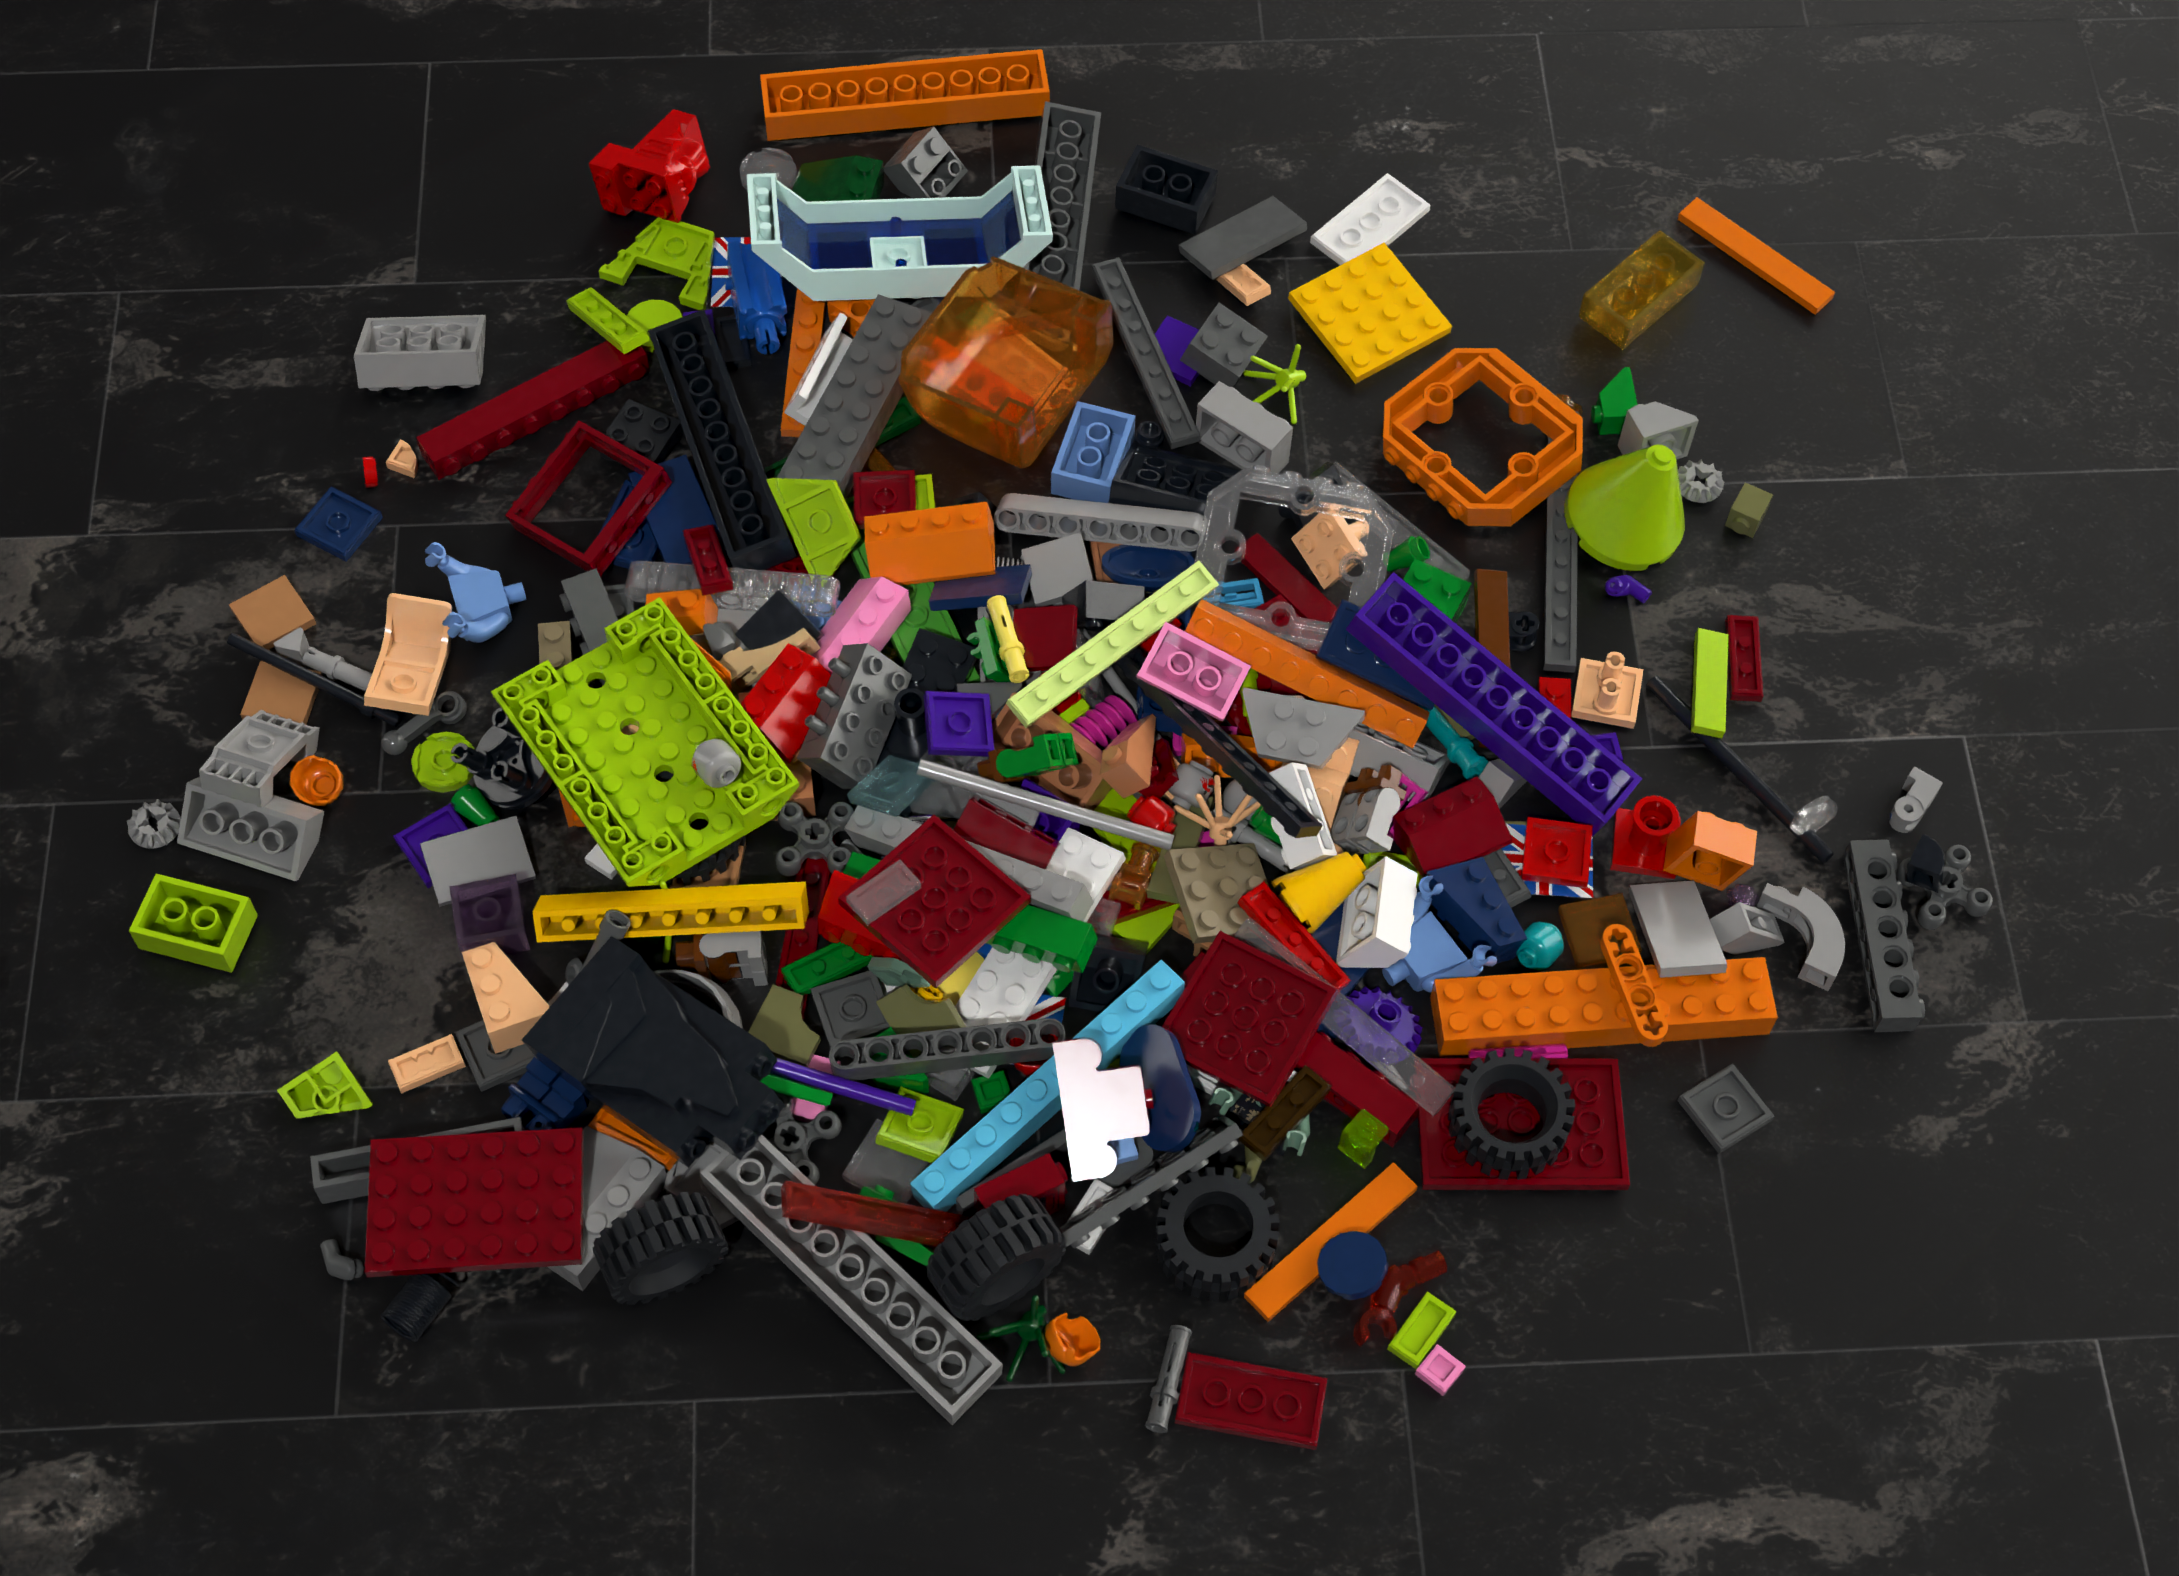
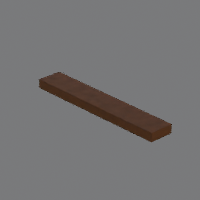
[1474,569,1510,748]

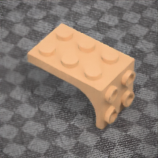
[364,593,452,716]

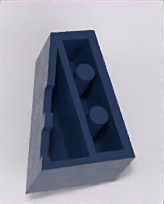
[1417,857,1527,964]

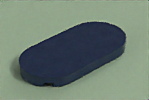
[1120,1024,1201,1153]

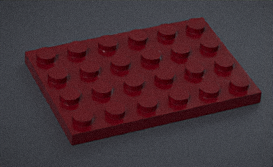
[1414,1058,1630,1190]
[365,1127,584,1277]

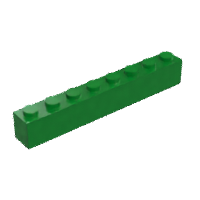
[843,852,1098,973]

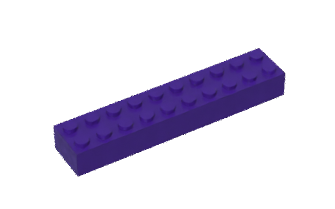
[1346,572,1642,836]

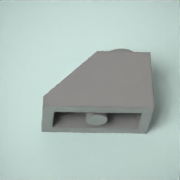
[1710,902,1785,955]

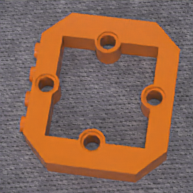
[1383,348,1583,527]

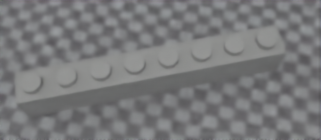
[844,802,1094,921]

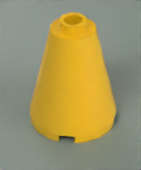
[1271,851,1367,934]

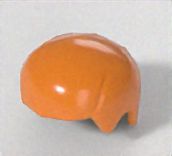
[290,755,343,806]
[1045,1313,1101,1367]

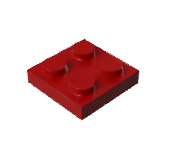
[1521,817,1593,888]

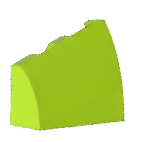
[277,1051,373,1119]

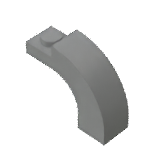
[1756,883,1845,991]

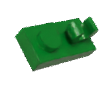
[967,617,1011,682]

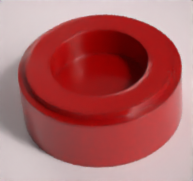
[362,456,378,488]

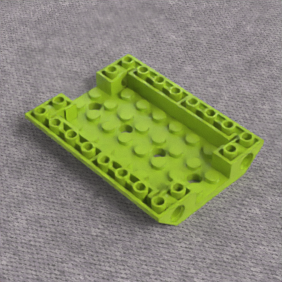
[491,597,800,887]

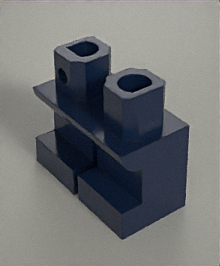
[501,1057,587,1131]

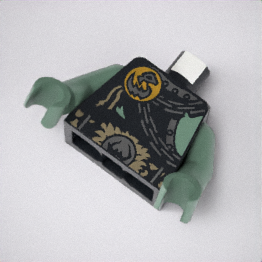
[1208,1070,1310,1156]

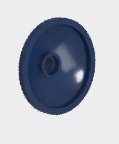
[1102,545,1195,594]

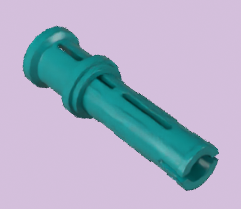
[1419,706,1488,780]

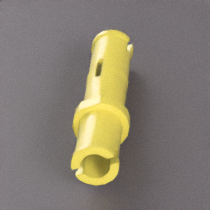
[987,595,1029,683]

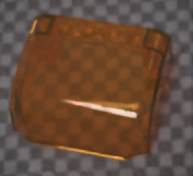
[899,256,1113,468]

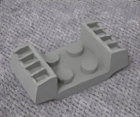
[199,710,320,808]

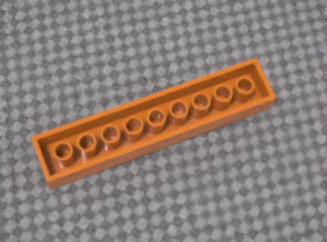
[760,49,1050,141]
[1430,957,1778,1057]

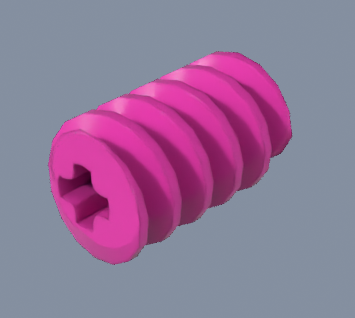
[1069,695,1137,748]

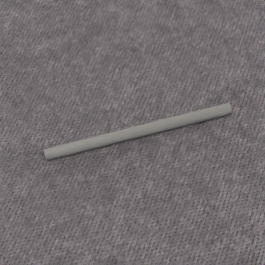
[917,759,1174,850]

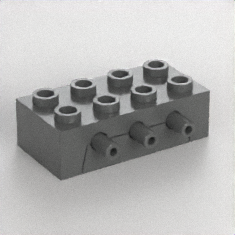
[797,643,912,789]

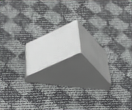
[1478,758,1527,809]

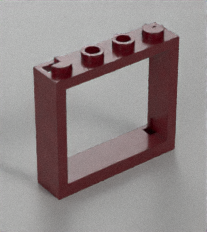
[505,420,672,577]

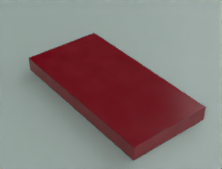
[1175,1352,1328,1450]

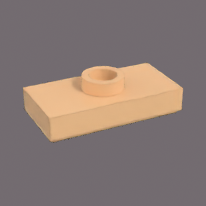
[1215,264,1271,306]
[388,1034,466,1094]

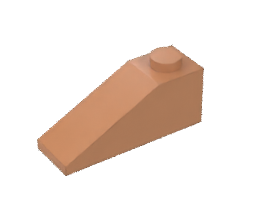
[1100,714,1156,799]

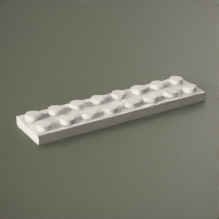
[939,827,1126,1079]

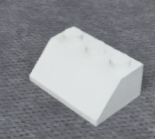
[1336,857,1418,968]

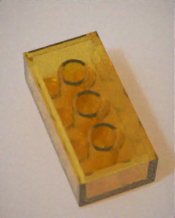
[1579,230,1705,350]

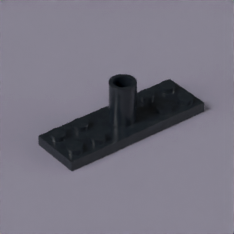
[848,628,977,818]

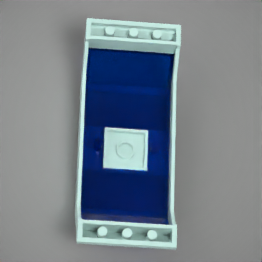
[747,165,1053,301]

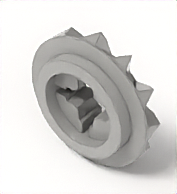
[1678,459,1724,503]
[127,799,181,849]

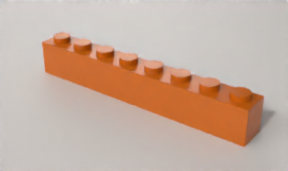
[1185,599,1430,749]

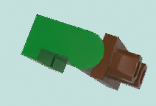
[977,733,1079,783]

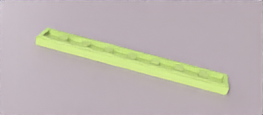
[1006,561,1219,728]

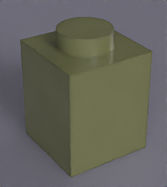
[1725,482,1773,538]

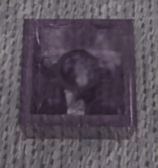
[449,874,531,963]

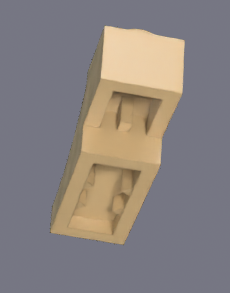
[718,628,821,694]

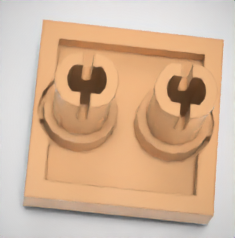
[1291,504,1369,589]
[1571,652,1643,729]

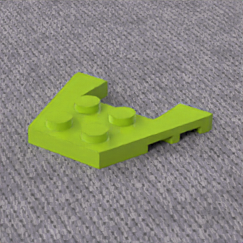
[599,217,715,310]

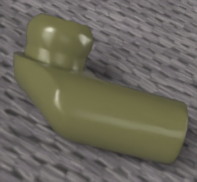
[1233,1145,1262,1183]

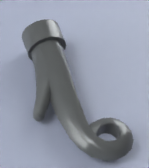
[565,910,631,985]

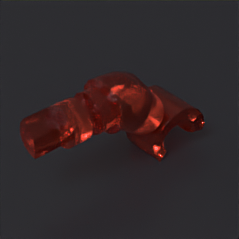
[1353,1250,1447,1347]

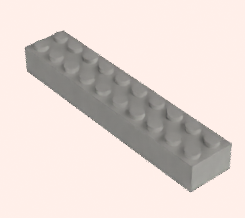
[700,1135,1003,1425]

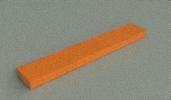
[1677,197,1835,315]
[1244,1162,1418,1322]

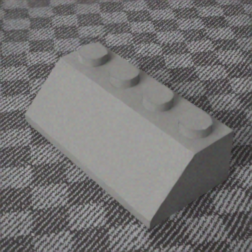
[1347,723,1450,802]
[177,777,324,881]

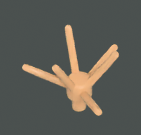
[1174,775,1261,846]

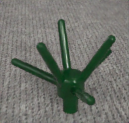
[977,1295,1066,1382]

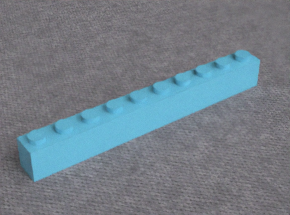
[910,960,1185,1221]

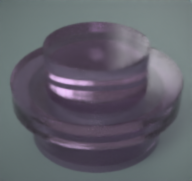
[1726,884,1760,907]

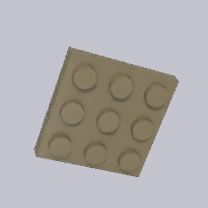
[1164,843,1269,944]

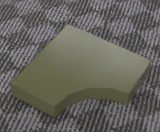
[748,984,821,1067]
[876,984,966,1058]

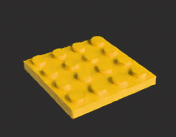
[1288,243,1452,384]

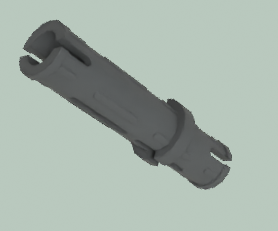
[1145,1325,1192,1433]

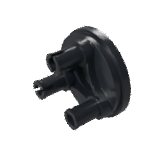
[451,707,553,810]

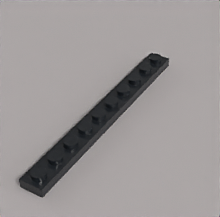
[1116,647,1323,838]

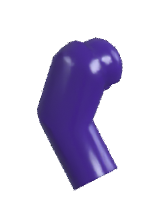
[1605,575,1652,604]

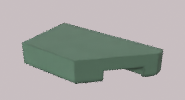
[867,957,931,988]

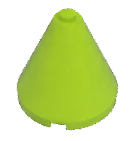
[1564,445,1685,571]

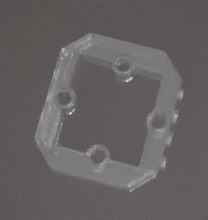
[1195,465,1395,651]

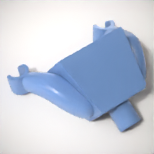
[425,542,527,643]
[1382,875,1497,992]

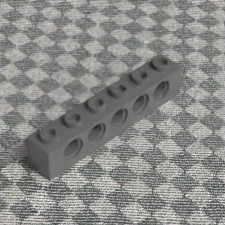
[1843,840,1925,1032]

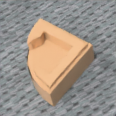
[386,439,418,478]

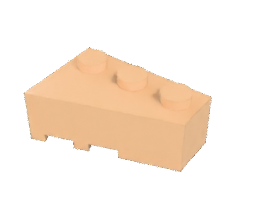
[462,942,550,1054]

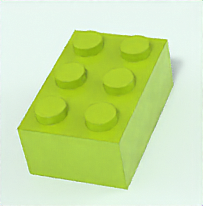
[129,874,258,973]

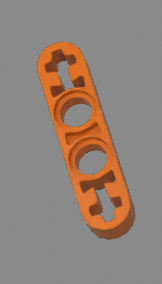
[1600,924,1668,1047]

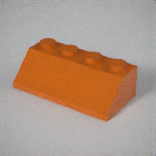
[864,502,996,586]

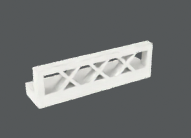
[784,313,853,426]

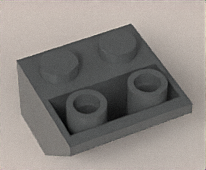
[884,126,968,198]

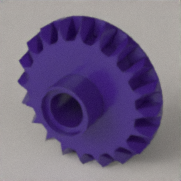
[1337,986,1422,1063]

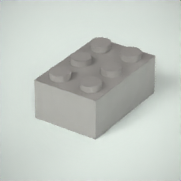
[1196,381,1293,486]

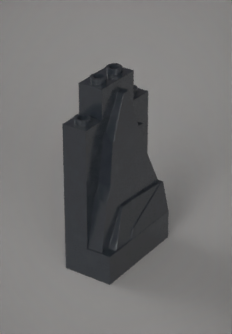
[522,936,785,1168]

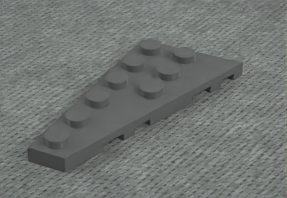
[1059,1114,1243,1248]

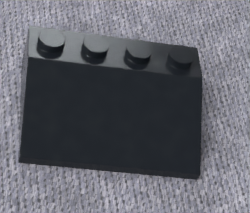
[1108,442,1249,542]

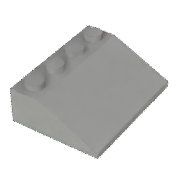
[354,315,486,391]
[548,1126,667,1291]

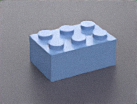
[1051,401,1136,503]

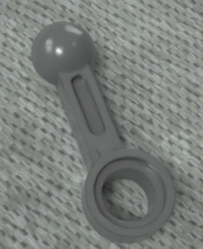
[381,691,467,755]

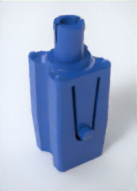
[725,241,787,354]

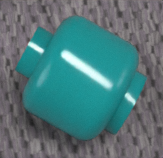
[1516,921,1564,971]

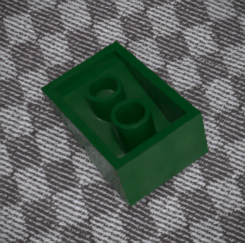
[792,155,884,202]

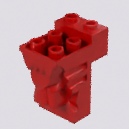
[589,109,710,223]

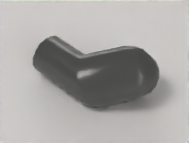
[320,1239,365,1280]

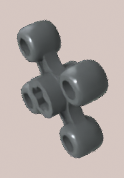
[775,802,854,876]
[1896,845,1993,930]
[767,1091,842,1185]

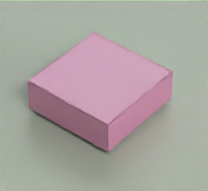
[1415,1344,1466,1396]

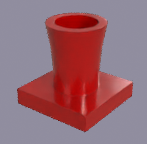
[1610,795,1681,879]

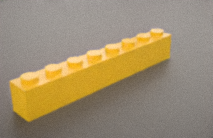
[533,881,809,942]

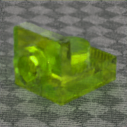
[1338,1109,1389,1169]

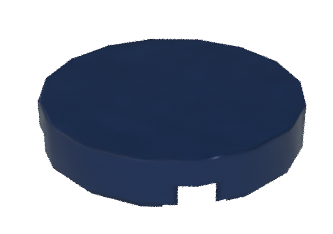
[1317,1231,1389,1300]

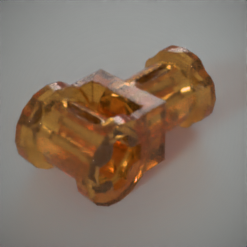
[1108,842,1160,911]

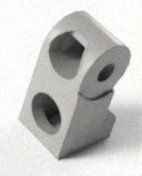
[1889,766,1943,833]

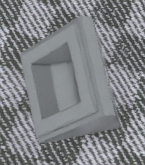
[273,627,310,668]

